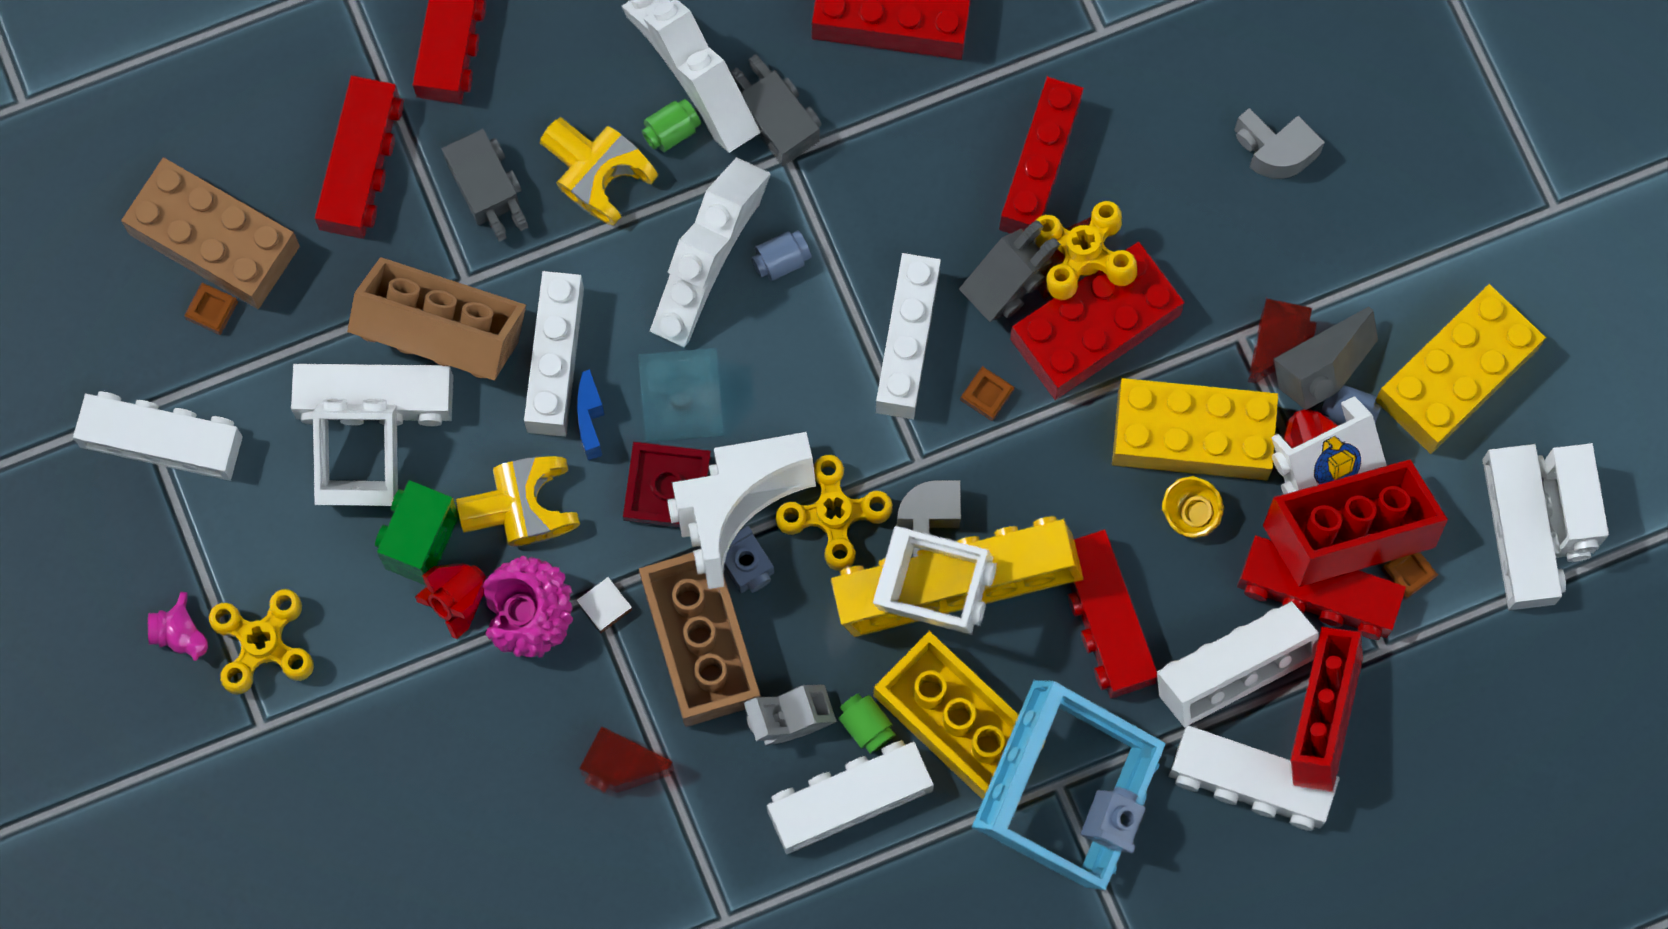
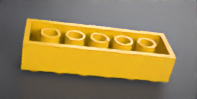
[831,516,1083,637]

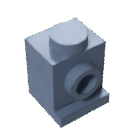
[724,526,774,594]
[1080,787,1145,853]

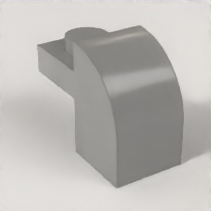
[1234,108,1325,179]
[897,480,961,557]
[744,685,837,745]

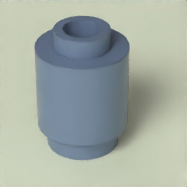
[751,231,811,282]
[1320,385,1381,425]

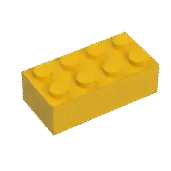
[1375,284,1546,454]
[1112,378,1278,481]
[873,631,1046,800]

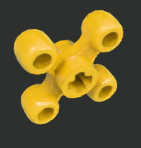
[1034,201,1137,300]
[776,455,893,571]
[209,589,314,695]

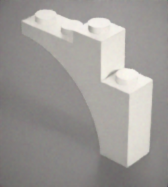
[622,0,761,153]
[650,157,771,347]
[667,432,816,589]

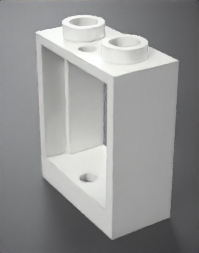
[313,398,398,506]
[1542,443,1609,562]
[873,526,997,634]

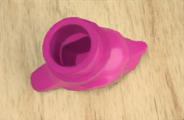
[148,592,208,661]

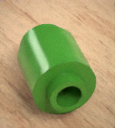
[642,99,701,152]
[838,693,896,754]

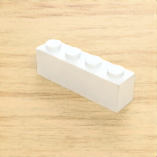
[876,253,941,419]
[524,271,584,437]
[291,364,453,426]
[73,391,243,481]
[1483,444,1566,610]
[1157,602,1319,728]
[1169,726,1340,831]
[767,740,934,855]

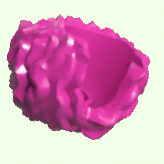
[483,556,573,658]

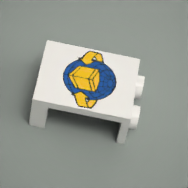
[1271,396,1387,494]

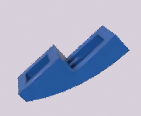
[577,369,605,460]

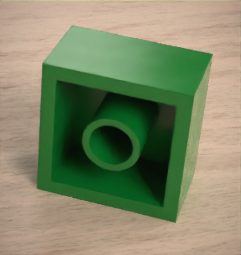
[375,480,459,586]

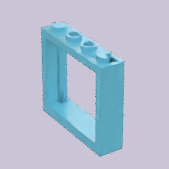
[972,680,1166,890]

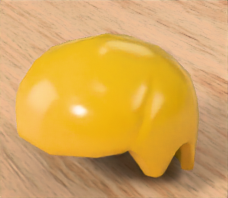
[1162,476,1224,538]

